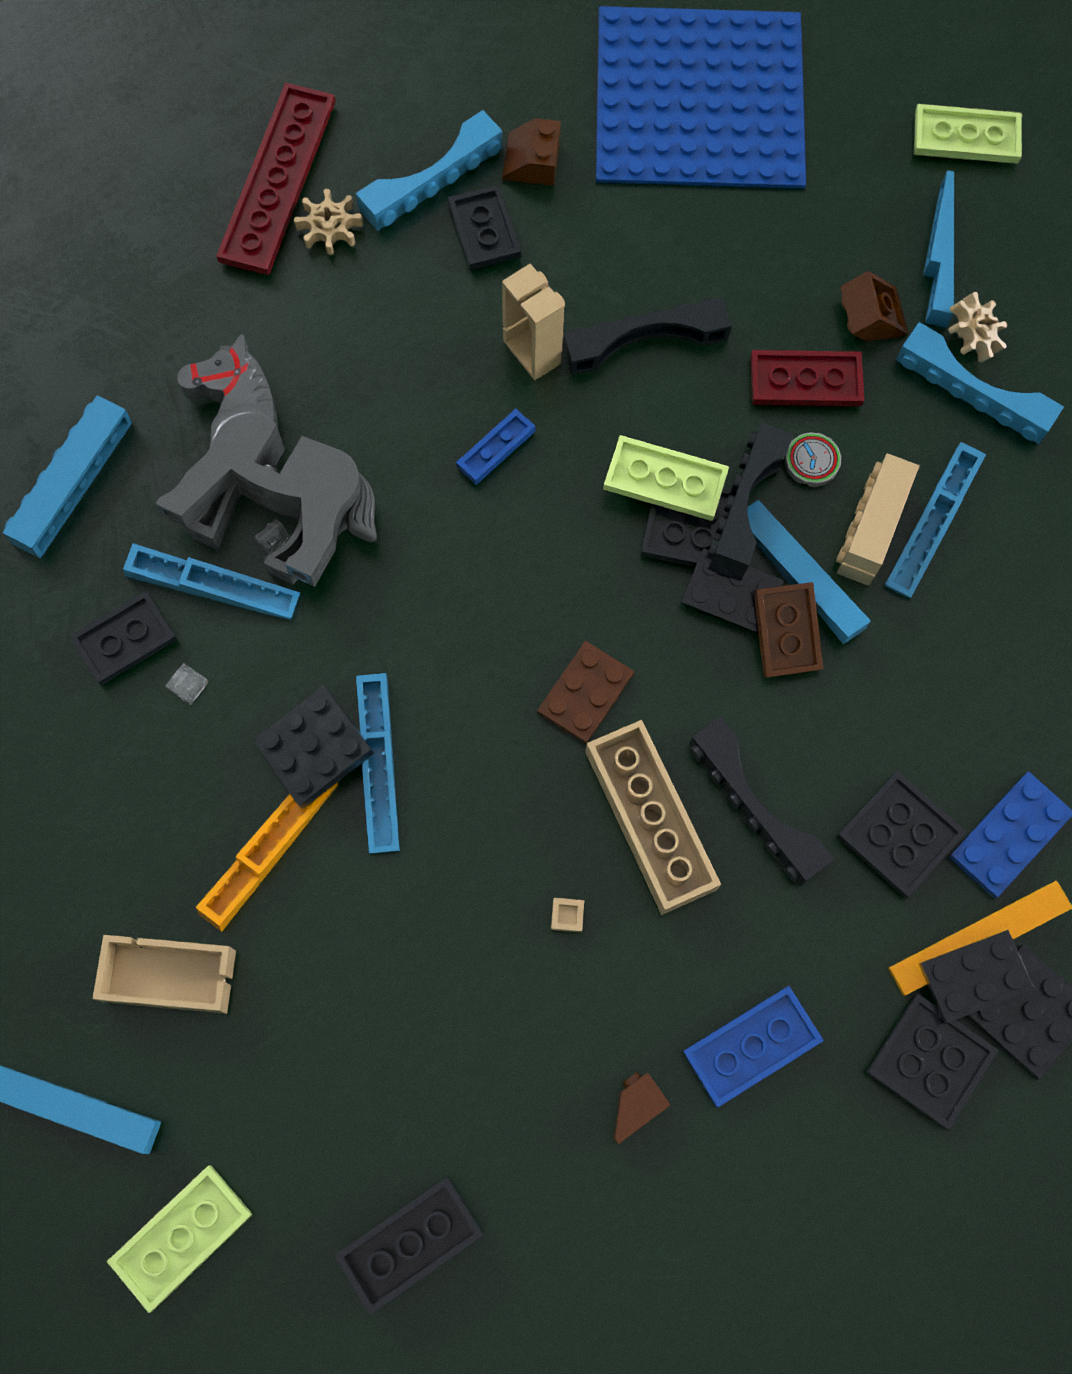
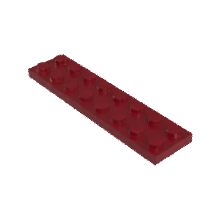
[216,82,336,275]

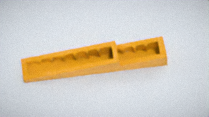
[195,783,338,932]
[888,880,1072,996]

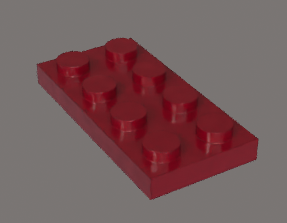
[750,350,864,406]

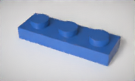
[456,409,536,485]

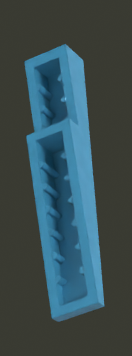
[923,170,954,328]
[884,442,986,599]
[748,500,871,645]
[123,543,300,621]
[356,673,400,854]
[0,1065,161,1154]

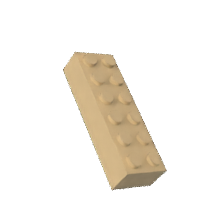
[585,720,721,915]

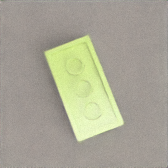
[914,104,1022,164]
[603,435,729,521]
[107,1165,253,1313]

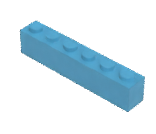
[2,395,133,559]

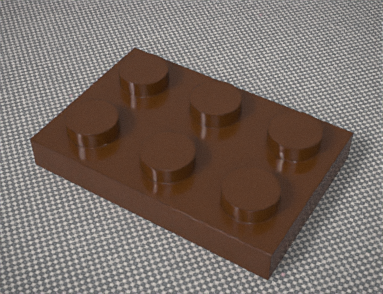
[754,582,823,677]
[537,641,635,745]

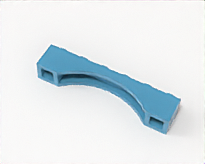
[356,110,503,231]
[896,322,1064,444]

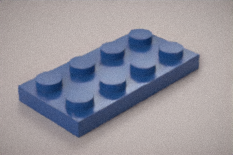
[948,771,1072,899]
[683,986,824,1108]

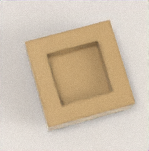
[551,898,584,933]

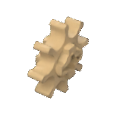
[294,189,363,255]
[948,292,1007,363]

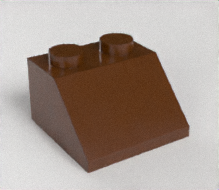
[502,118,561,186]
[840,271,909,341]

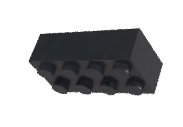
[334,1176,484,1315]

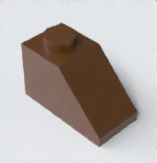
[613,1072,670,1144]

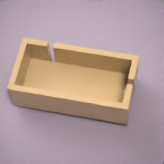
[502,263,565,380]
[836,453,920,586]
[92,935,236,1014]

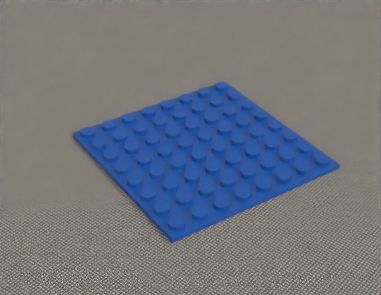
[596,6,806,188]

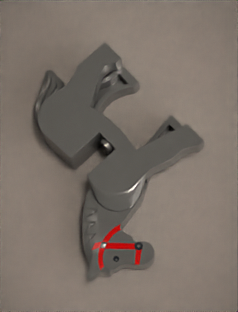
[156,334,377,587]

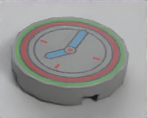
[784,432,841,487]

